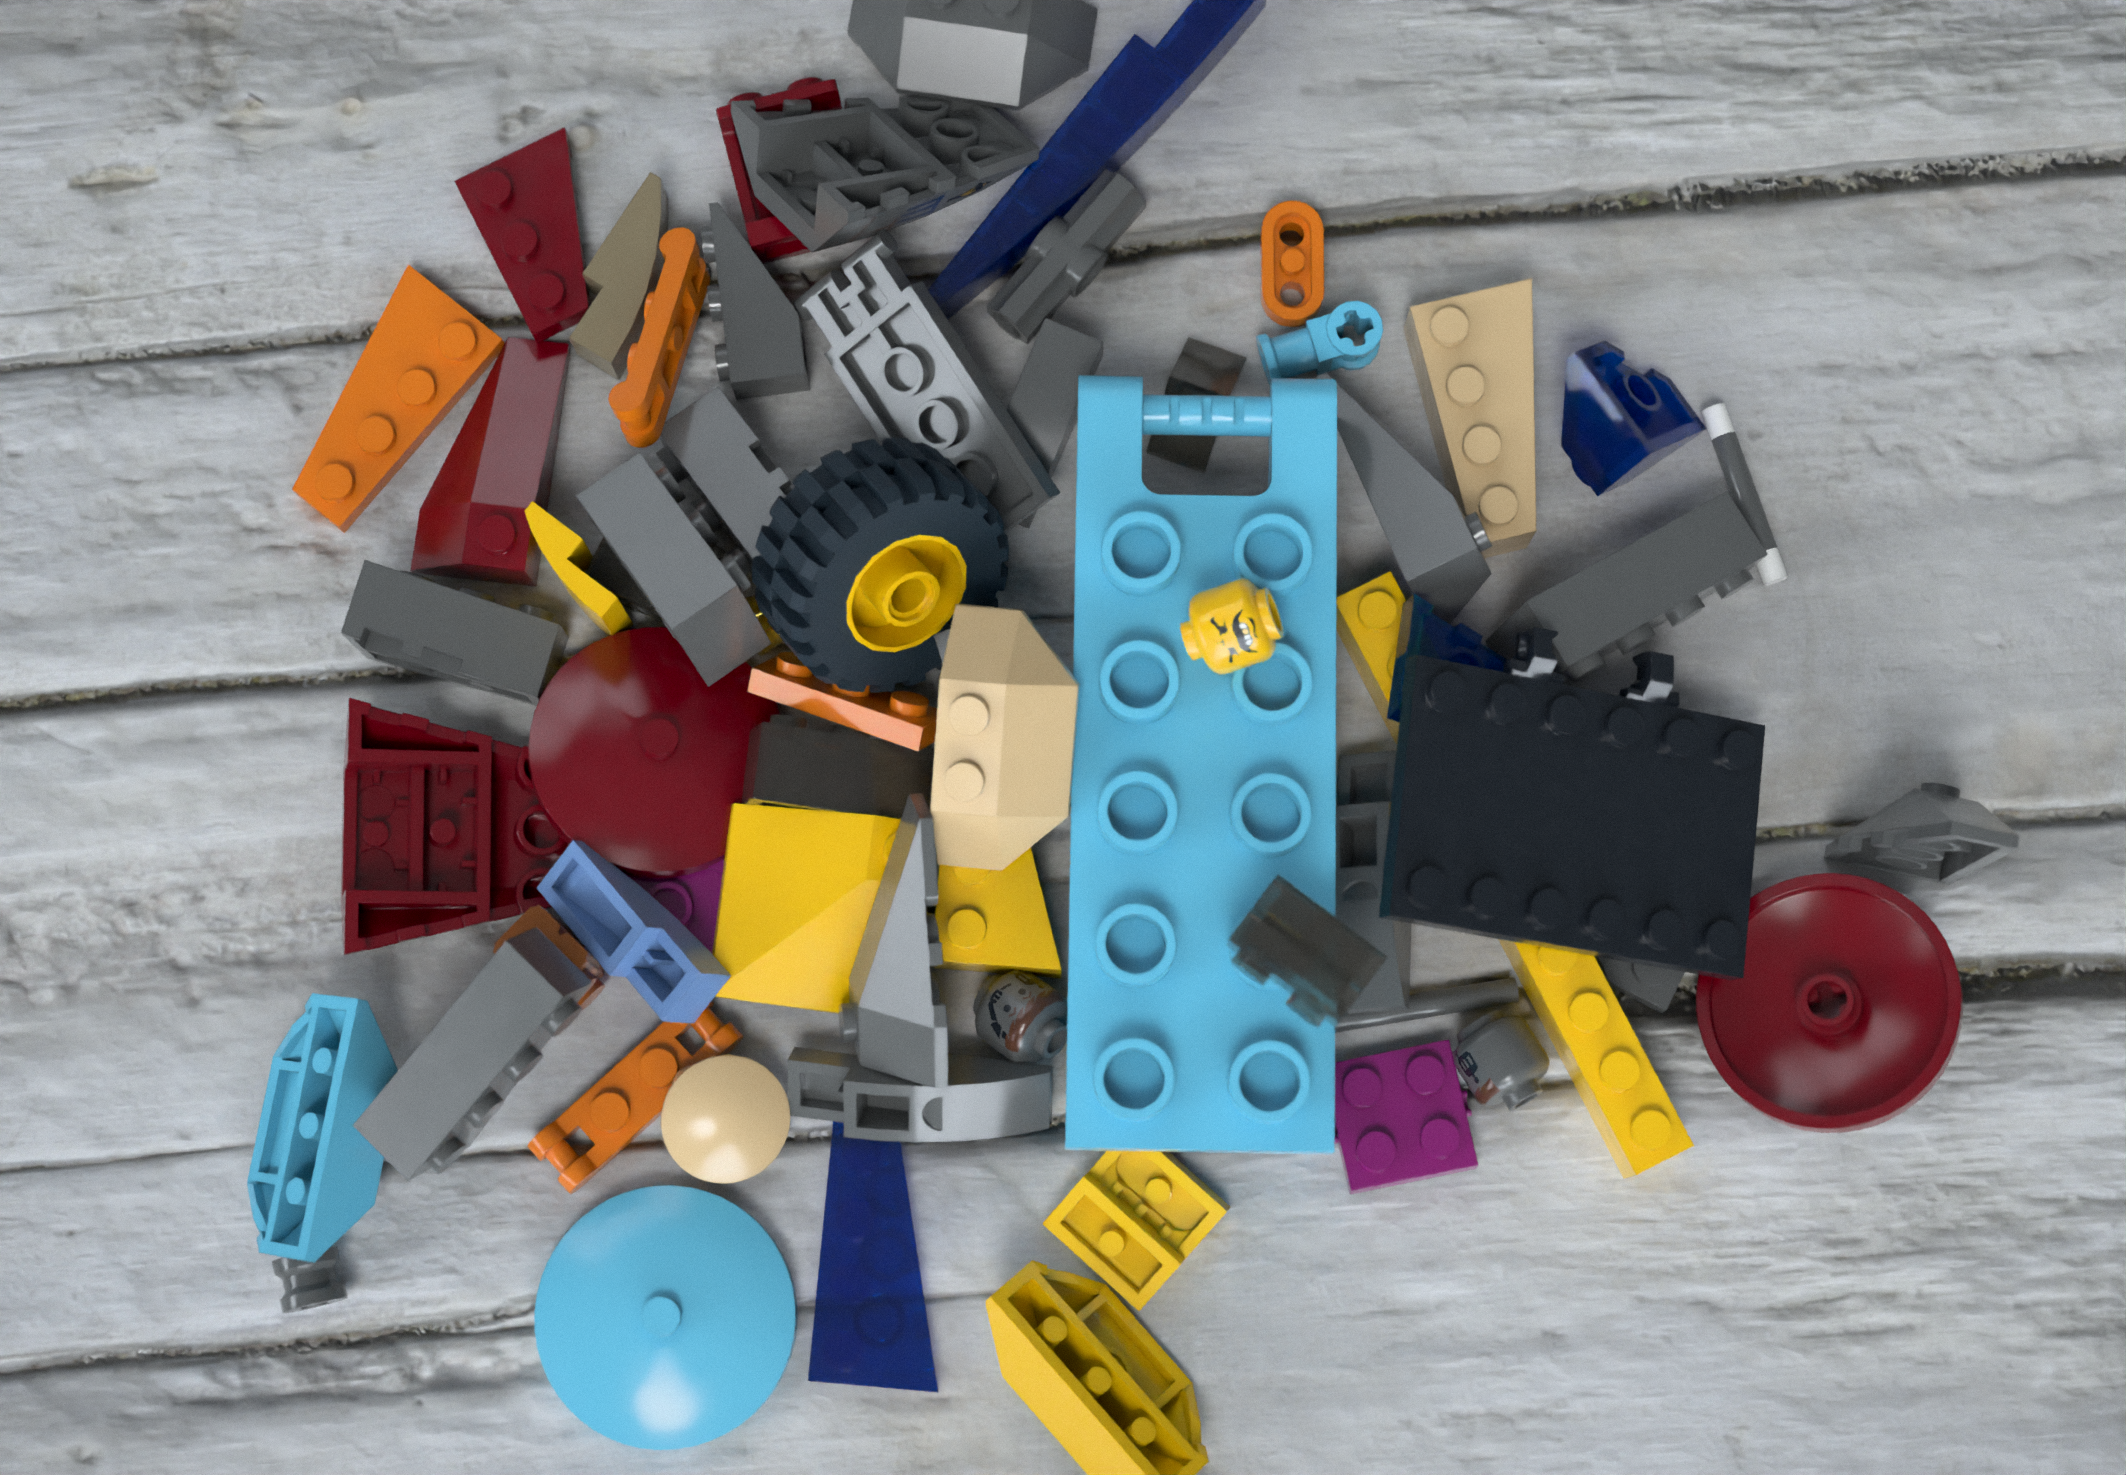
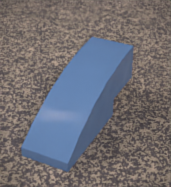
[537,840,731,1023]

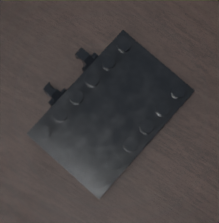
[1379,627,1765,980]

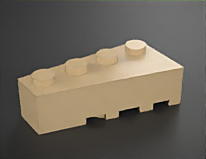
[1403,278,1537,558]

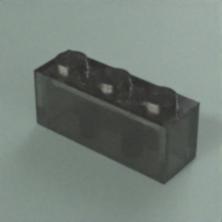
[741,715,935,819]

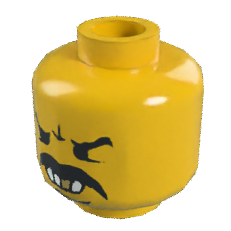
[1180,578,1284,675]

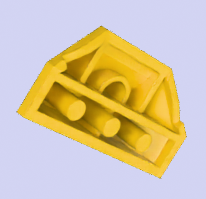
[985,1260,1209,1475]

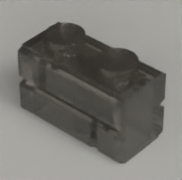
[1226,875,1388,1028]

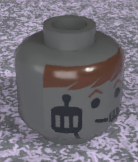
[973,970,1068,1063]
[1453,1010,1550,1111]

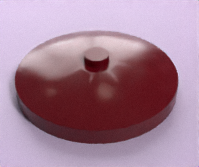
[529,627,786,878]
[1696,873,1963,1133]

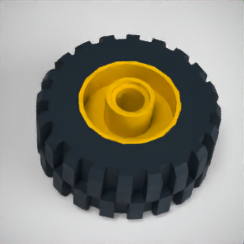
[752,437,1009,692]

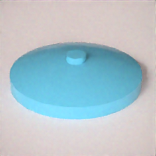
[534,1185,797,1450]

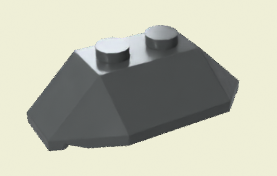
[847,0,1098,111]

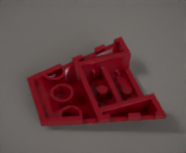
[341,698,569,956]

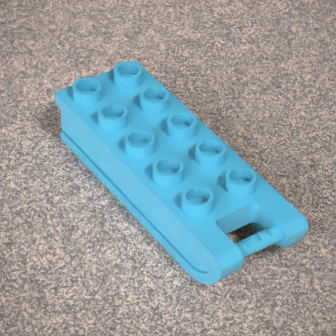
[1065,375,1337,1155]

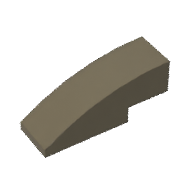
[569,172,668,380]

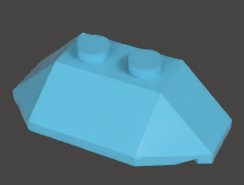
[247,993,398,1262]

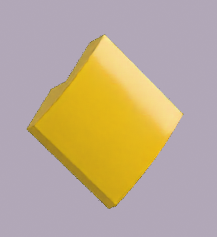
[524,501,633,636]
[1042,1151,1231,1311]

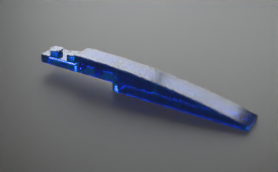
[928,0,1266,320]

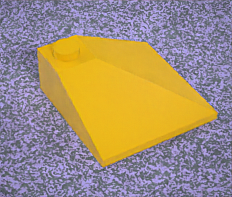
[712,803,901,1014]

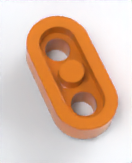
[1260,201,1324,327]

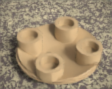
[661,1055,790,1184]

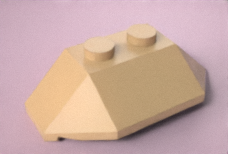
[930,604,1080,871]

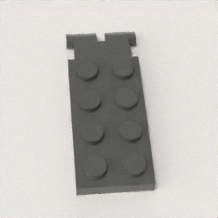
[794,230,1060,534]

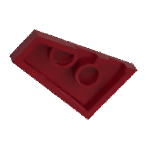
[454,127,591,343]

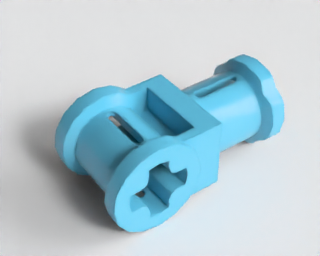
[1256,301,1383,386]

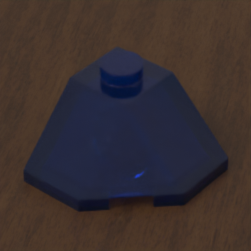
[1561,340,1707,497]

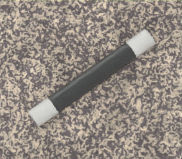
[1701,403,1788,586]

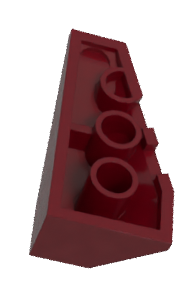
[410,337,571,587]

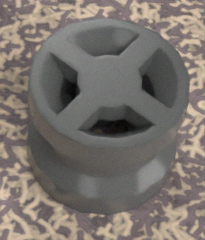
[272,1246,348,1313]

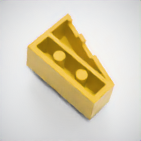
[934,847,1062,978]

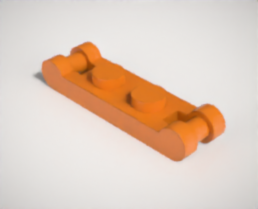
[608,227,710,448]
[527,1001,744,1194]

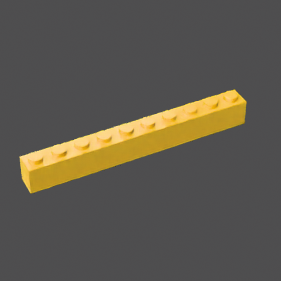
[1336,571,1694,1179]

